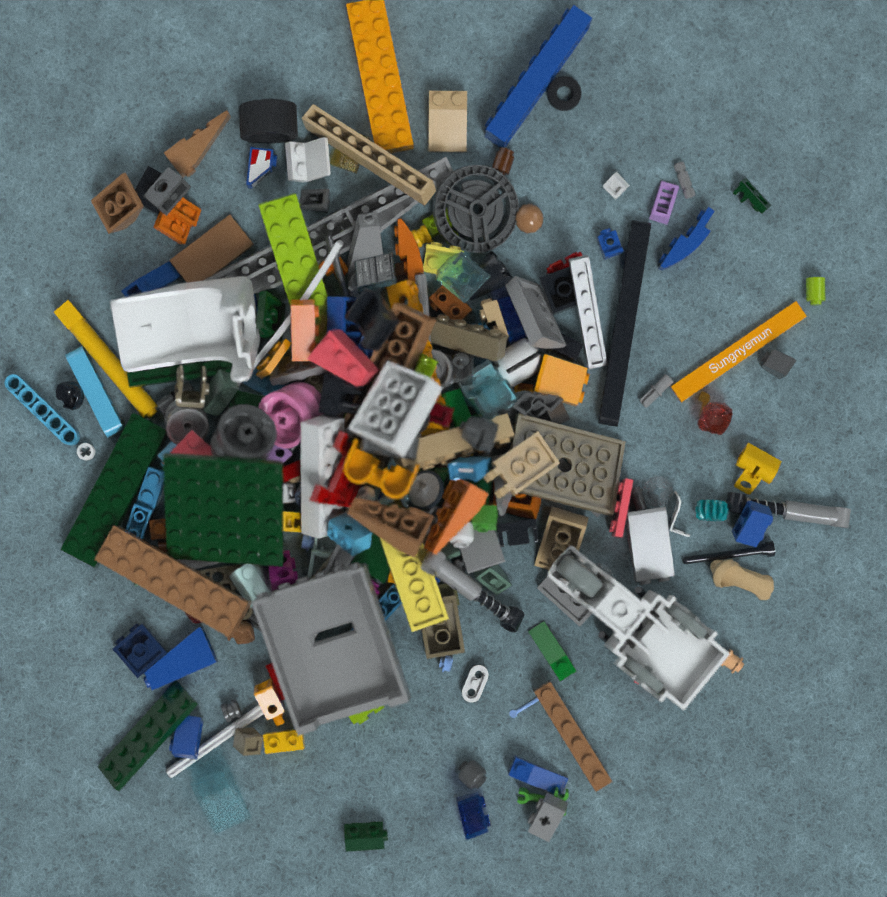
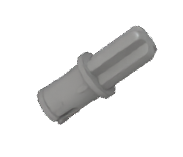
[639,374,674,408]

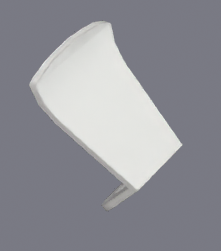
[669,491,690,537]

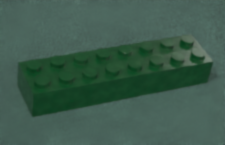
[60,413,168,568]

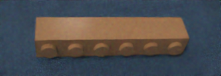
[533,681,612,792]

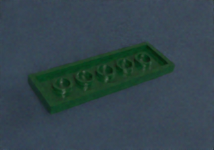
[98,680,198,792]

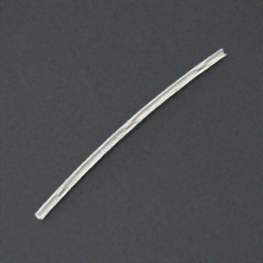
[236,242,342,387]

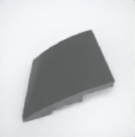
[492,391,563,426]

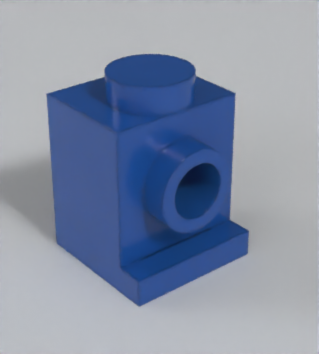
[597,228,624,260]

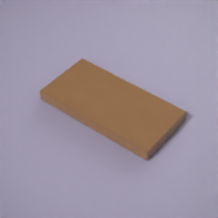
[169,215,254,283]

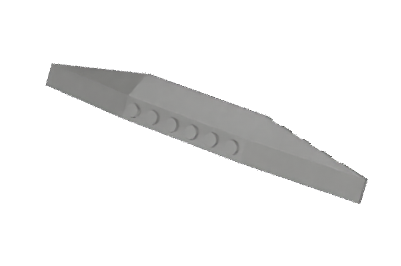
[203,157,453,293]

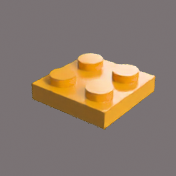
[255,339,292,379]

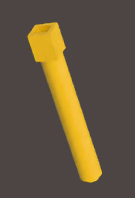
[54,300,158,418]

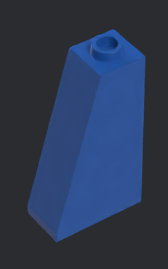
[144,626,218,690]

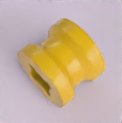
[411,225,432,248]

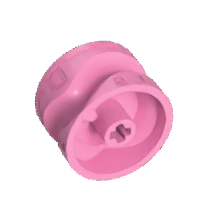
[258,382,324,448]

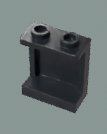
[344,288,400,351]

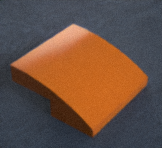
[153,197,202,244]

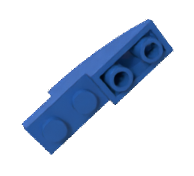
[658,207,715,271]

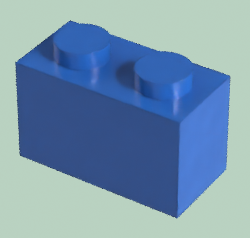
[732,500,773,547]
[169,716,204,759]

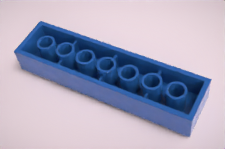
[484,5,592,148]

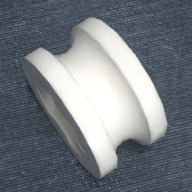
[77,443,95,460]

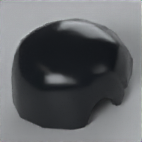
[56,381,84,410]

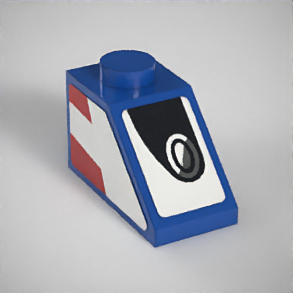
[246,147,278,188]

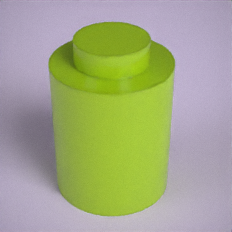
[806,277,826,306]

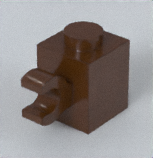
[149,519,167,552]

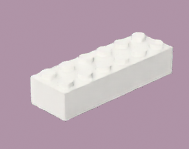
[301,414,345,539]

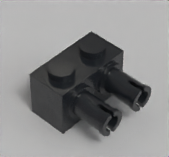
[318,374,365,416]

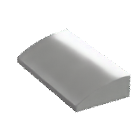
[505,276,566,349]

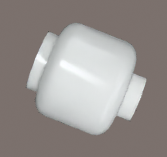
[449,522,474,548]

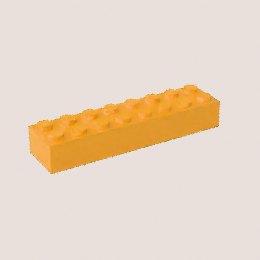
[346,0,414,154]

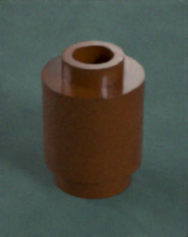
[491,147,515,176]

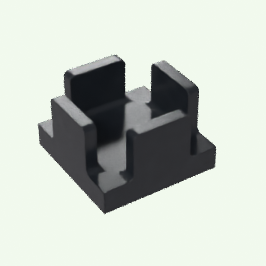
[497,519,539,547]

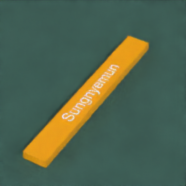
[670,301,807,402]

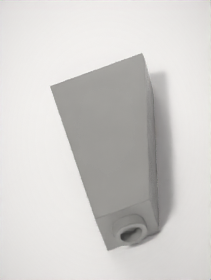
[346,212,383,280]

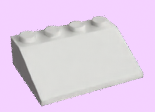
[348,361,442,457]

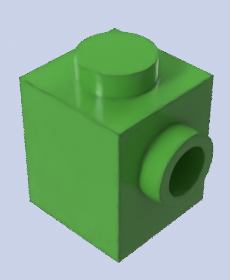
[469,505,498,532]

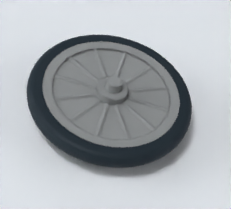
[407,470,444,510]

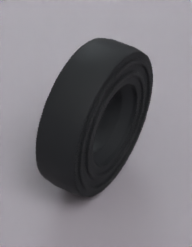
[547,76,581,111]

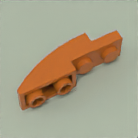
[394,219,424,284]

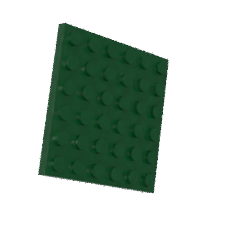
[163,453,284,566]

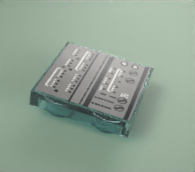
[355,252,397,292]

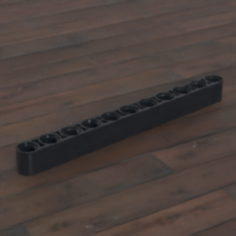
[598,220,651,427]

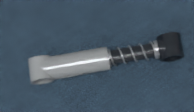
[726,492,851,528]
[420,551,525,633]

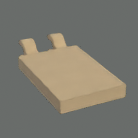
[483,432,560,499]

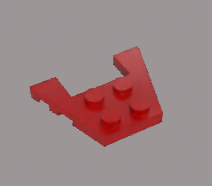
[309,431,362,507]

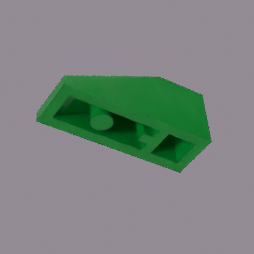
[528,621,576,681]

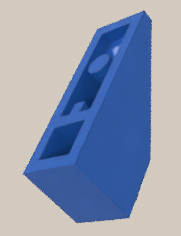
[508,755,569,795]

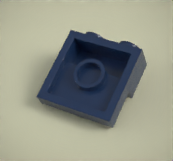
[113,623,168,678]

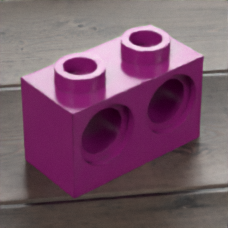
[268,550,298,591]

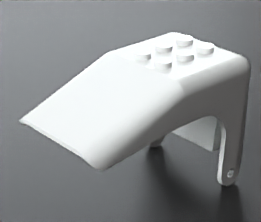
[110,276,260,382]

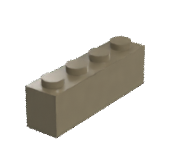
[431,315,508,362]

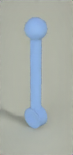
[509,698,539,718]

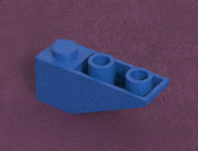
[121,261,181,297]

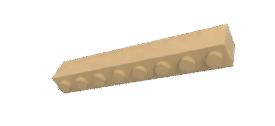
[301,104,436,206]

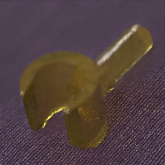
[698,391,710,419]

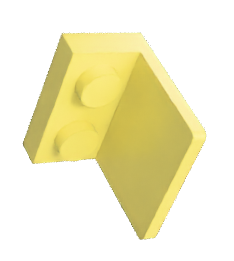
[423,242,464,279]

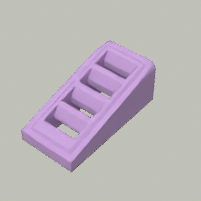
[649,181,679,225]

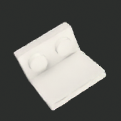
[285,137,331,182]

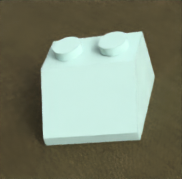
[229,564,272,608]

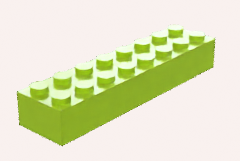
[258,193,328,343]

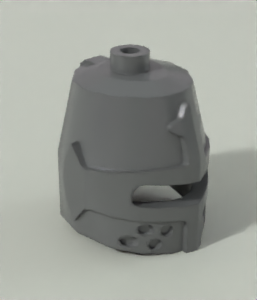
[460,416,499,453]

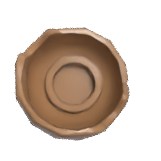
[515,203,543,233]
[226,620,255,644]

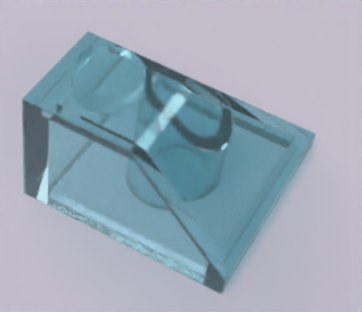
[436,251,490,303]

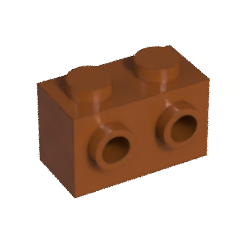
[429,282,472,320]

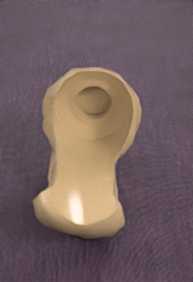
[710,559,774,600]

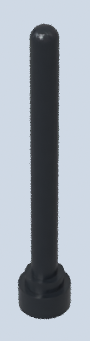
[682,541,775,564]

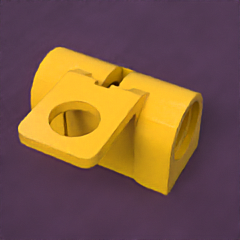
[734,442,782,495]

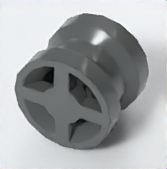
[221,699,242,722]

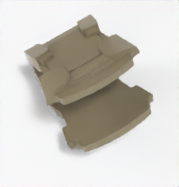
[175,365,209,408]

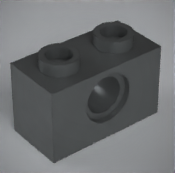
[143,167,191,216]

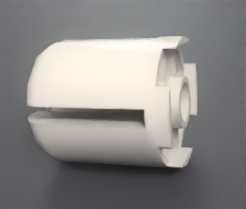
[488,338,543,390]

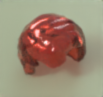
[697,402,733,435]

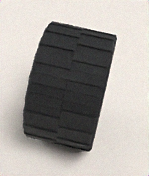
[239,99,298,144]

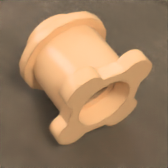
[721,649,744,674]

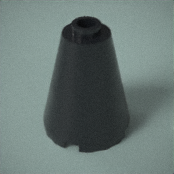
[460,251,513,301]

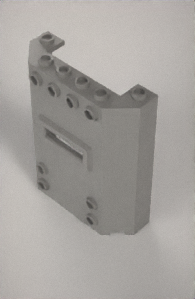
[251,562,411,736]

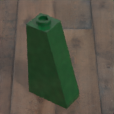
[351,502,402,583]

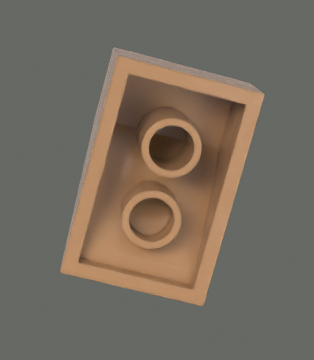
[91,172,144,234]

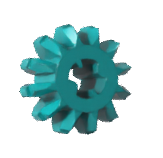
[695,499,728,522]

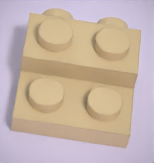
[479,298,509,340]

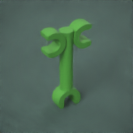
[517,787,569,816]

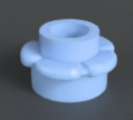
[301,535,315,551]
[439,655,453,672]

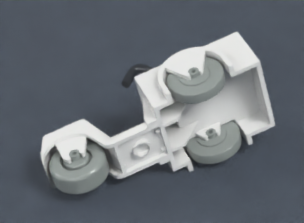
[547,545,730,710]

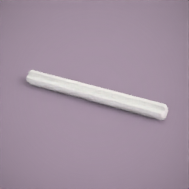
[166,705,264,778]

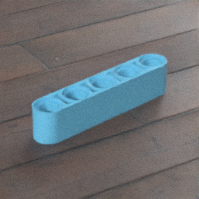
[65,346,125,438]
[5,374,80,446]

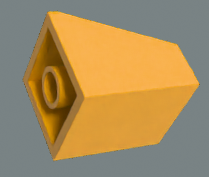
[533,354,590,406]

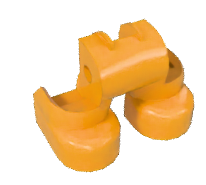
[344,439,420,500]

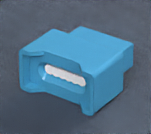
[448,456,492,481]

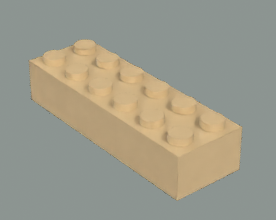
[393,413,514,472]

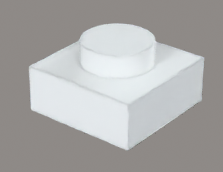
[603,172,630,200]

